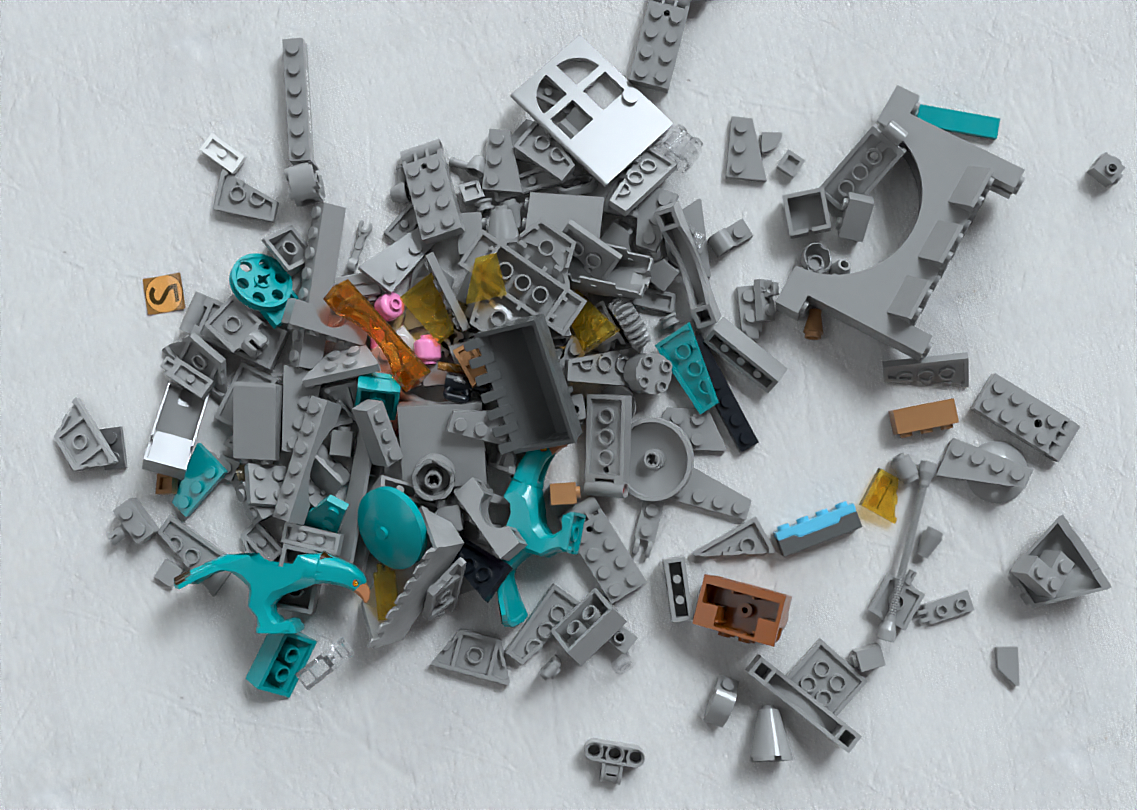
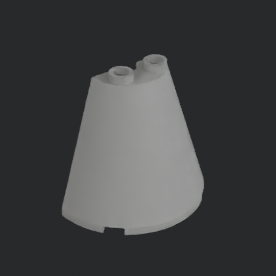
[1008,514,1112,608]

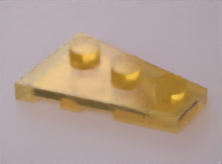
[400,272,455,344]
[571,290,620,353]

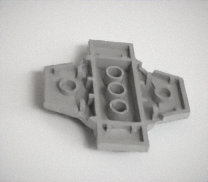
[458,218,587,336]

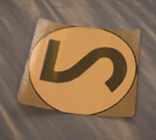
[143,272,186,315]

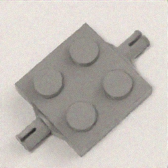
[867,569,925,632]

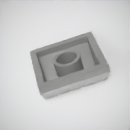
[261,225,308,277]

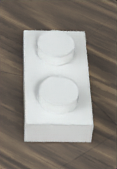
[200,133,246,175]

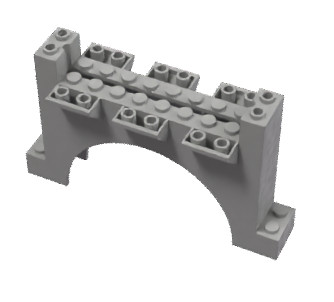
[775,85,1025,361]

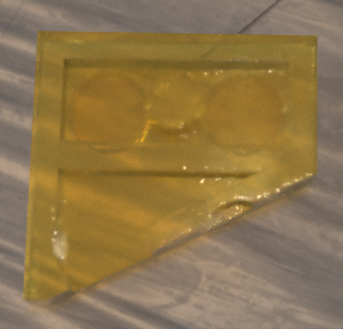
[466,253,507,304]
[859,468,899,524]

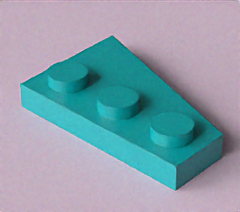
[304,494,349,533]

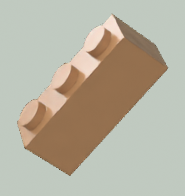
[888,398,959,438]
[550,482,581,505]

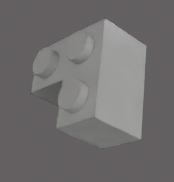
[1010,550,1075,598]

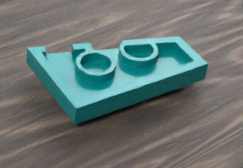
[172,443,228,517]

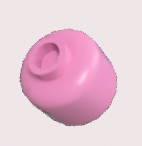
[374,293,405,322]
[414,335,441,365]

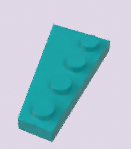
[655,322,719,415]

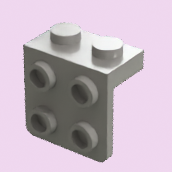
[309,454,344,508]

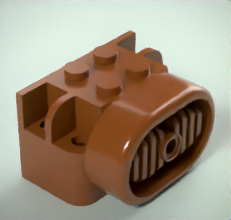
[692,574,793,647]

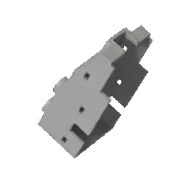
[567,244,654,299]
[142,382,210,480]

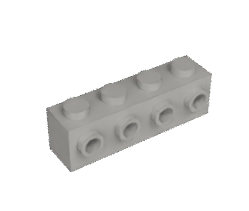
[703,317,788,393]

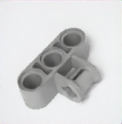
[584,738,645,785]

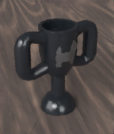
[443,365,494,404]

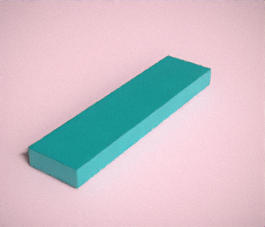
[917,104,1000,140]

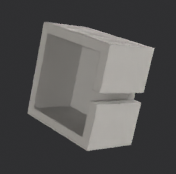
[782,187,831,239]

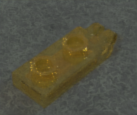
[373,563,398,621]

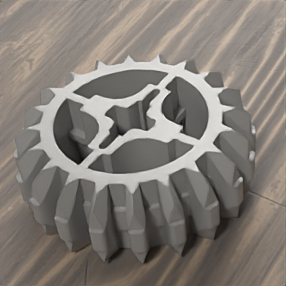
[608,297,651,350]

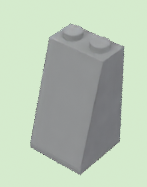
[522,192,604,238]
[233,381,283,464]

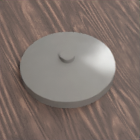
[628,417,694,501]

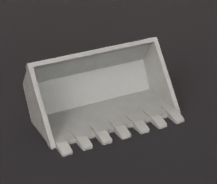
[361,506,464,649]

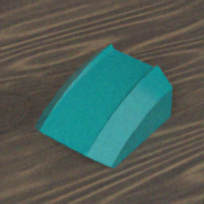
[355,372,401,420]

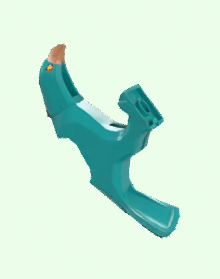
[497,444,586,627]
[174,551,371,633]

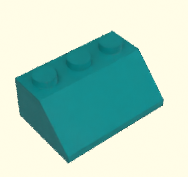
[245,632,318,698]

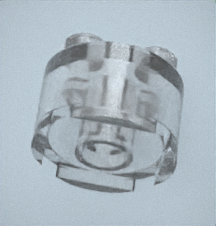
[655,124,703,173]

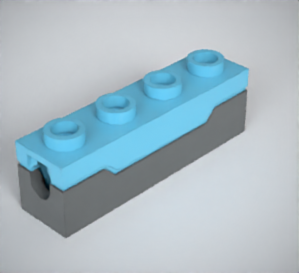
[773,501,863,557]

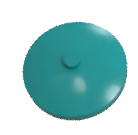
[357,486,428,569]

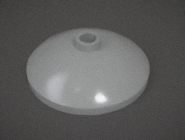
[967,441,1028,503]

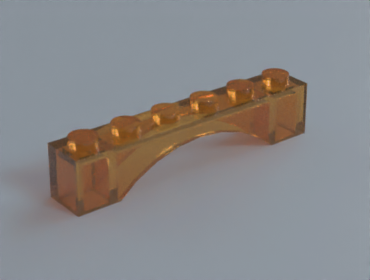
[323,279,431,392]

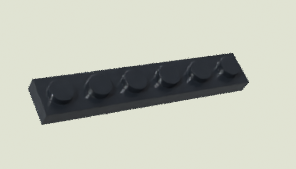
[695,333,759,452]

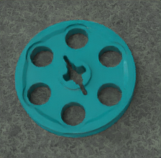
[229,253,293,312]

